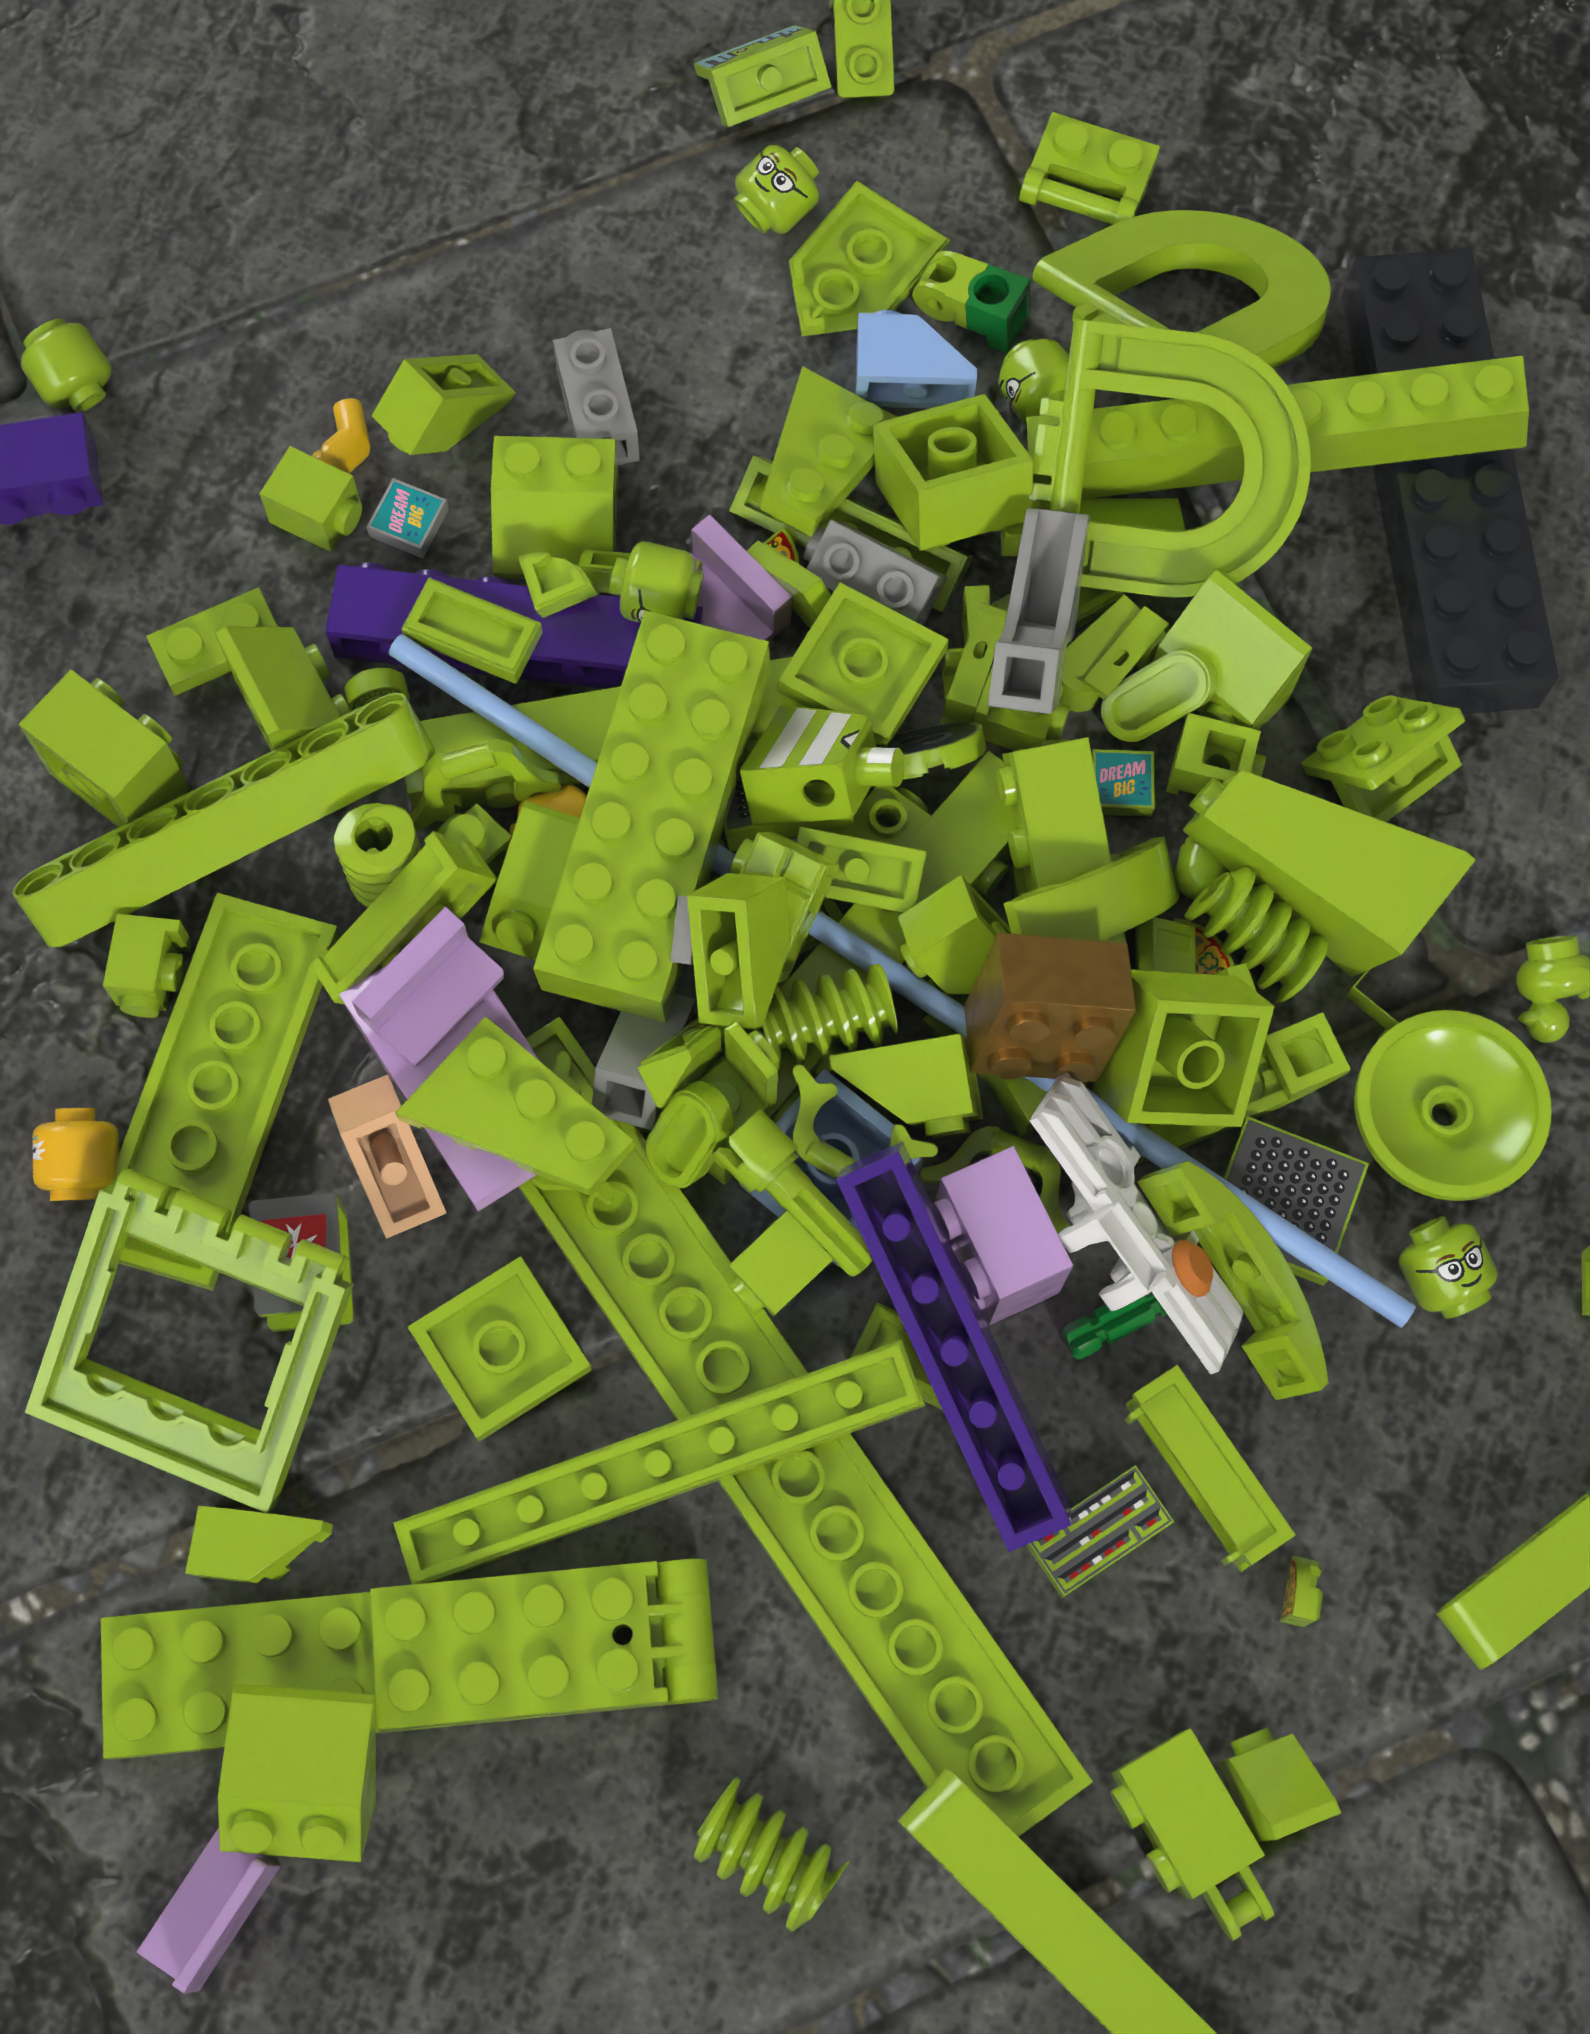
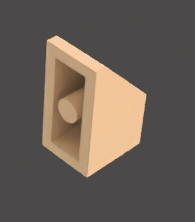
[328,1074,446,1239]

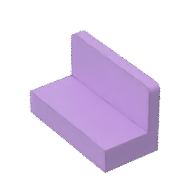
[691,515,792,641]
[351,907,504,1066]
[136,1828,280,1994]

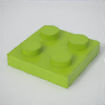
[777,582,949,748]
[408,1256,592,1442]

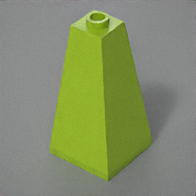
[1183,770,1476,978]

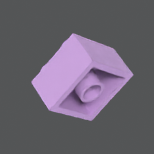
[933,1146,1073,1325]

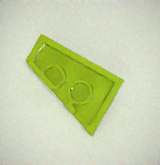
[760,366,897,537]
[395,1016,636,1196]

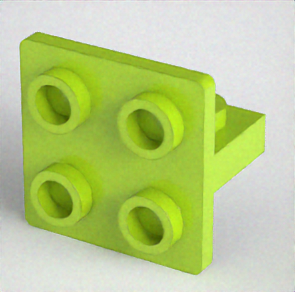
[1301,695,1465,822]

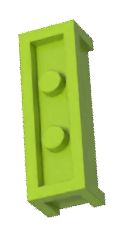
[310,831,497,1005]
[1124,1365,1296,1573]

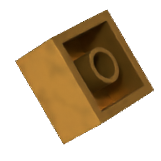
[964,933,1136,1083]

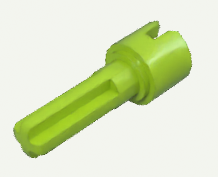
[713,1109,873,1277]

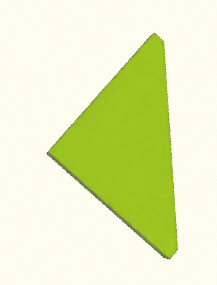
[747,541,831,629]

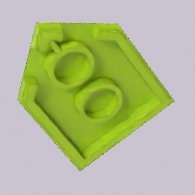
[789,181,951,336]

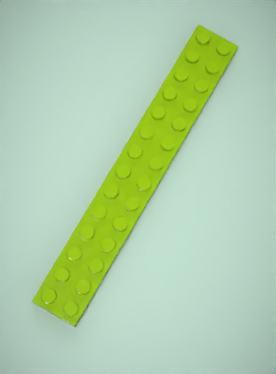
[518,1017,1093,1837]

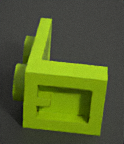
[829,0,894,98]
[697,1021,779,1142]

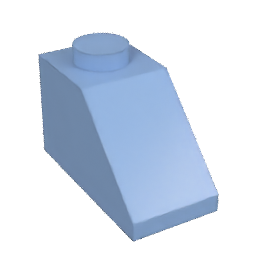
[855,310,977,409]

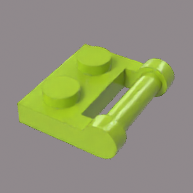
[1019,112,1160,225]

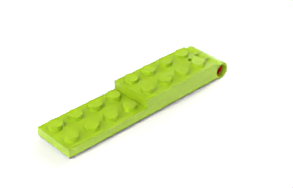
[101,1559,719,1760]

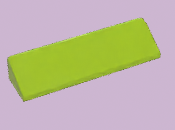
[729,456,973,612]

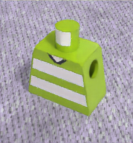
[740,705,904,824]

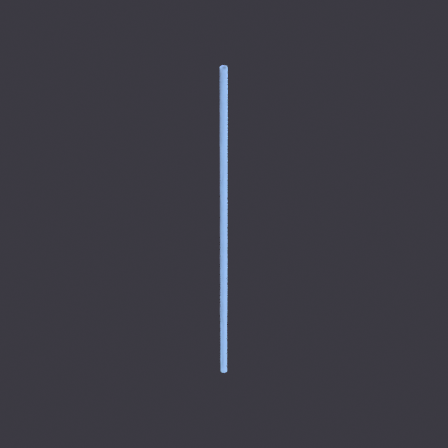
[389,634,1416,1328]

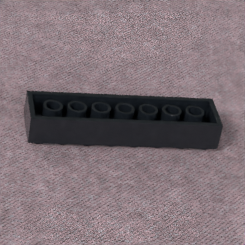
[1341,248,1559,714]

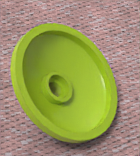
[1354,1010,1552,1201]

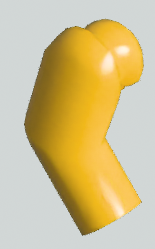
[312,398,371,474]

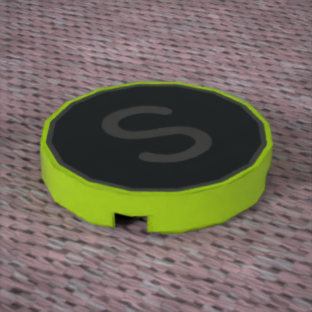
[876,722,986,779]

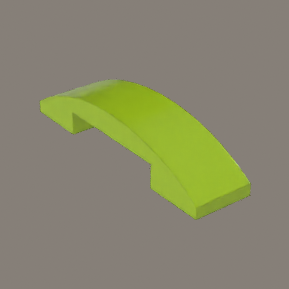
[1003,836,1180,941]
[1128,1012,1351,1164]
[1137,1161,1329,1400]

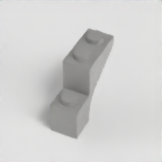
[988,508,1090,714]

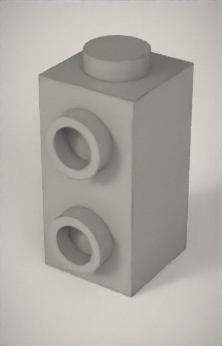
[553,328,640,465]
[804,520,948,626]
[592,993,696,1130]

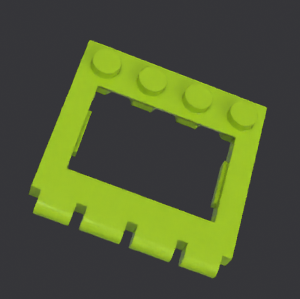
[25,1168,354,1513]

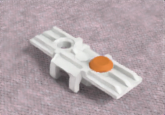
[1029,1072,1244,1375]

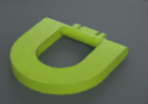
[1033,210,1331,369]
[1029,319,1311,598]

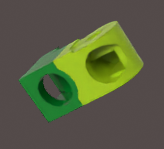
[912,250,1031,354]

